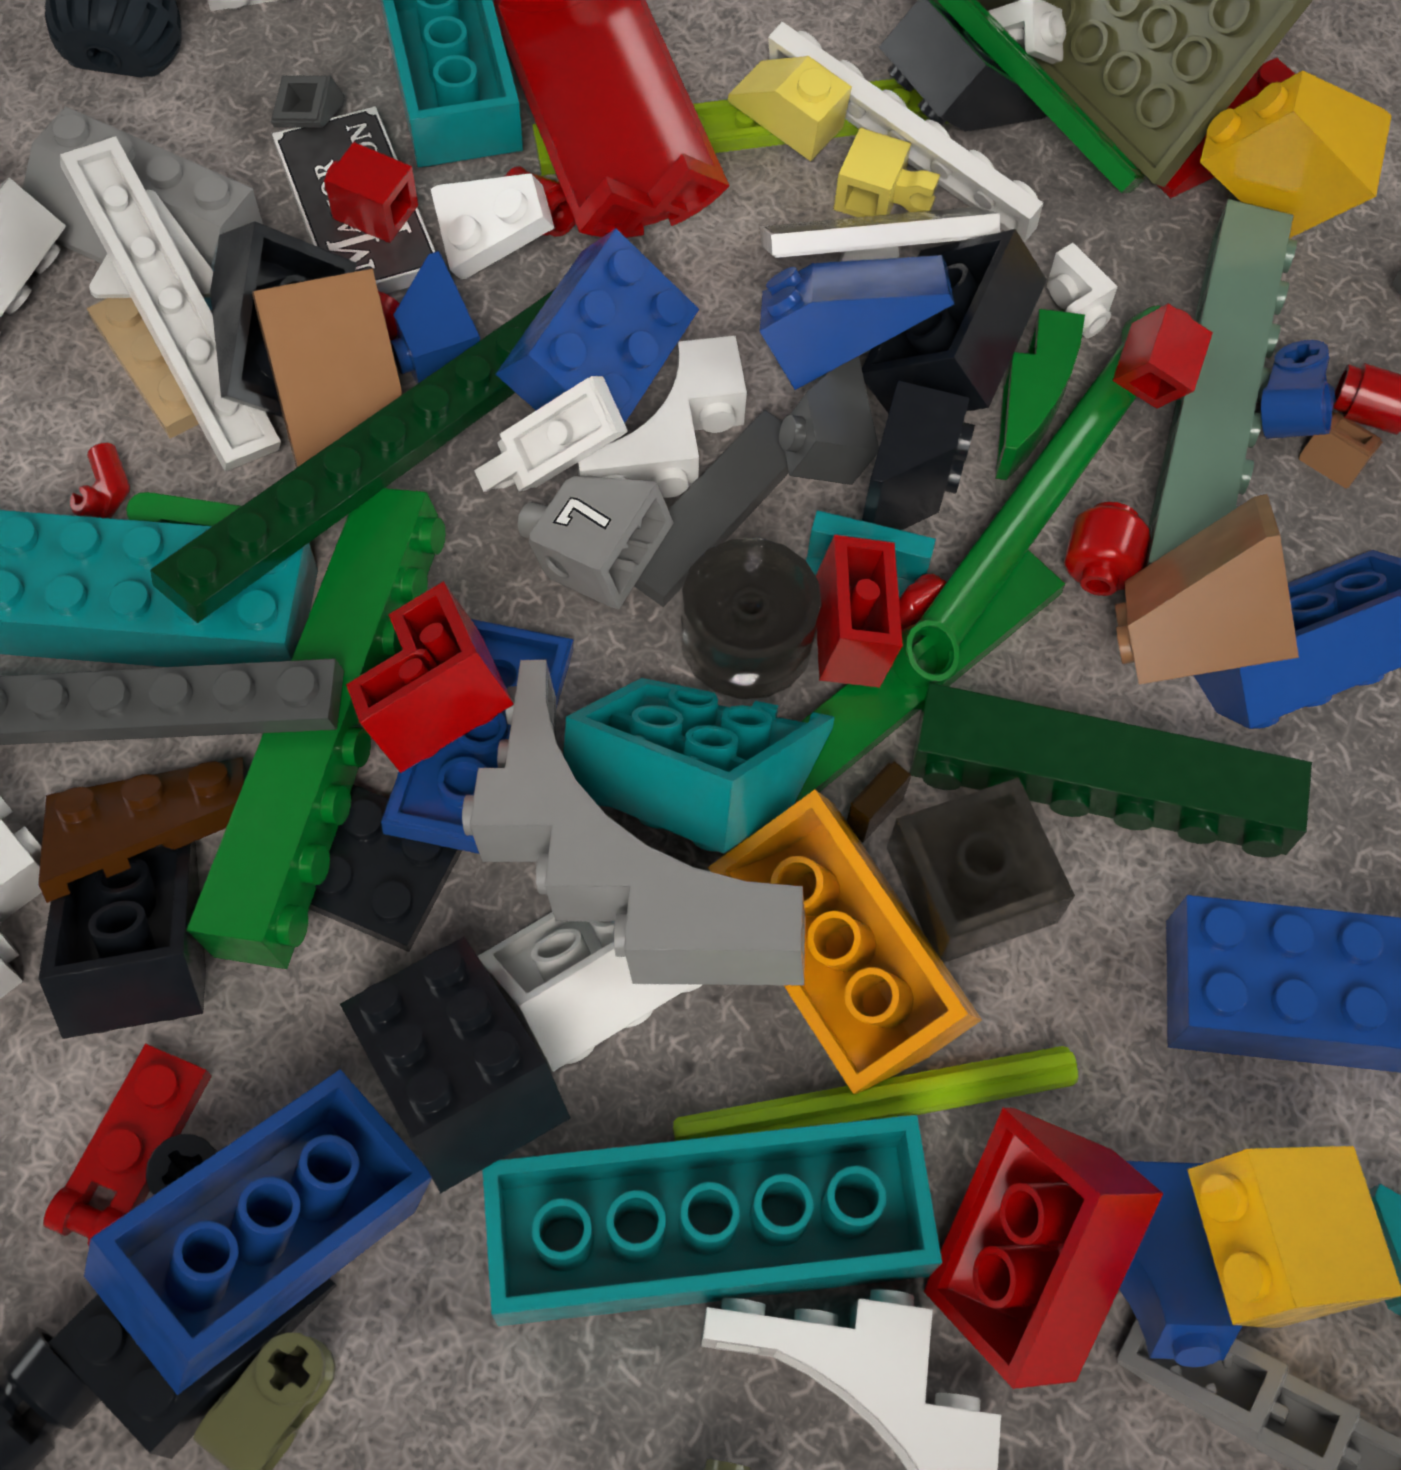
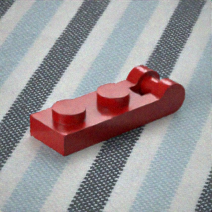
[43,1043,212,1246]

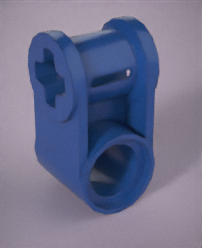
[1261,340,1336,439]

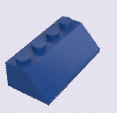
[1193,550,1401,729]

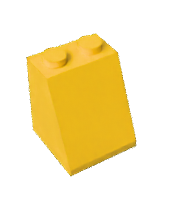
[1200,70,1392,238]
[1187,1146,1401,1328]

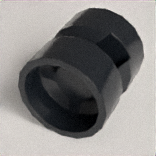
[0,1327,101,1470]

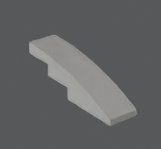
[1117,1318,1401,1470]

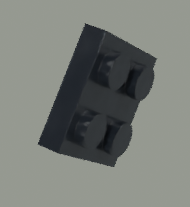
[309,784,462,952]

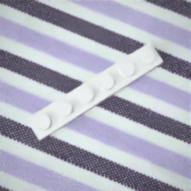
[768,22,1043,242]
[60,136,281,472]

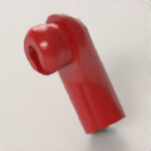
[70,443,130,519]

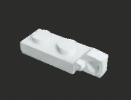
[474,376,628,492]

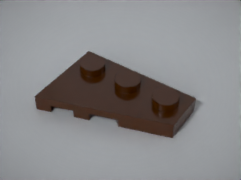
[38,757,247,903]

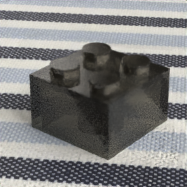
[887,778,1075,963]

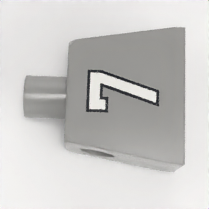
[518,476,674,609]

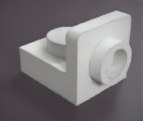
[988,0,1066,64]
[1046,243,1118,338]

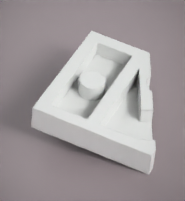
[431,174,554,280]

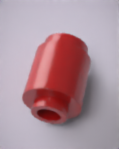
[1333,363,1401,435]

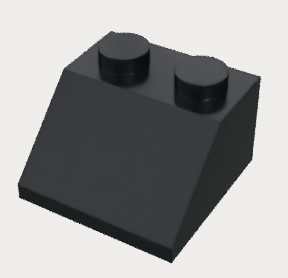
[862,380,975,530]

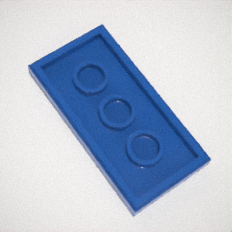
[381,619,573,854]

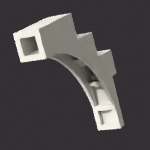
[701,1289,1001,1470]

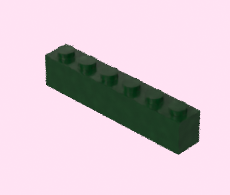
[909,683,1312,858]

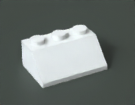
[0,178,66,334]
[478,912,702,1072]

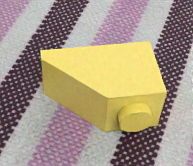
[728,56,852,161]

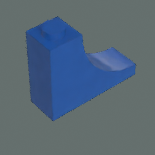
[1119,1161,1242,1367]

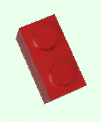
[814,535,903,688]

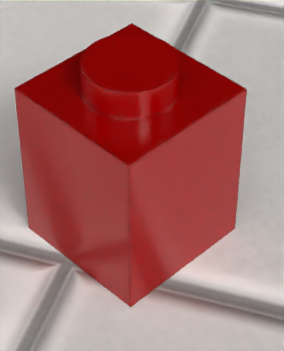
[324,142,418,243]
[1112,303,1213,409]

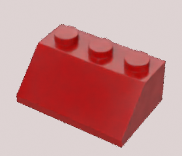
[923,1107,1164,1389]

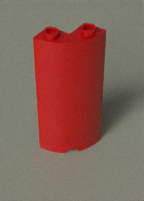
[493,0,730,238]

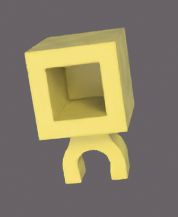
[834,127,940,217]

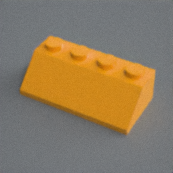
[708,790,982,1095]

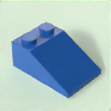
[759,255,954,390]

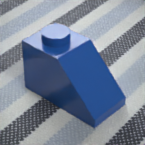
[390,251,480,384]

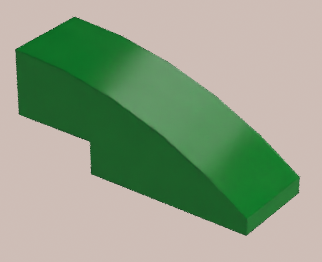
[995,309,1085,480]

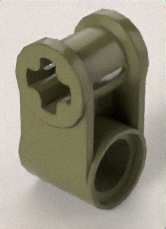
[193,1332,335,1470]

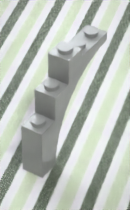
[462,660,806,985]

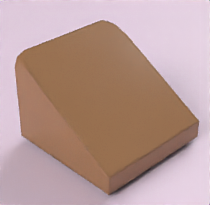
[1299,412,1383,489]

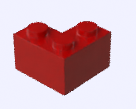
[346,581,514,773]

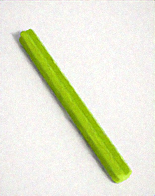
[673,1046,1078,1141]

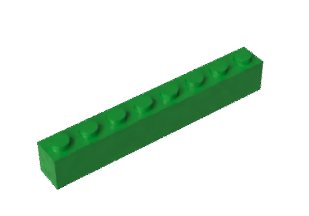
[187,488,446,969]

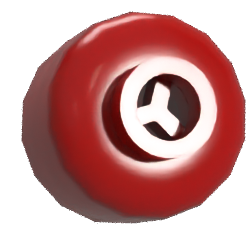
[1064,501,1151,596]

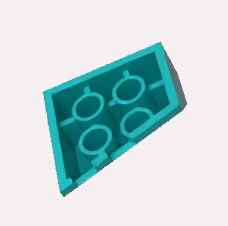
[563,678,834,853]

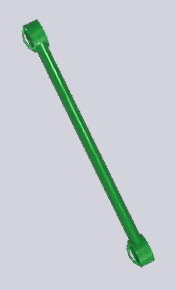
[892,305,1161,687]

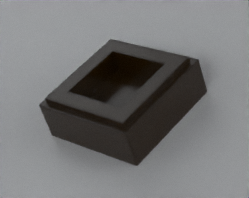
[847,761,912,843]

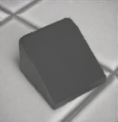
[271,76,345,128]

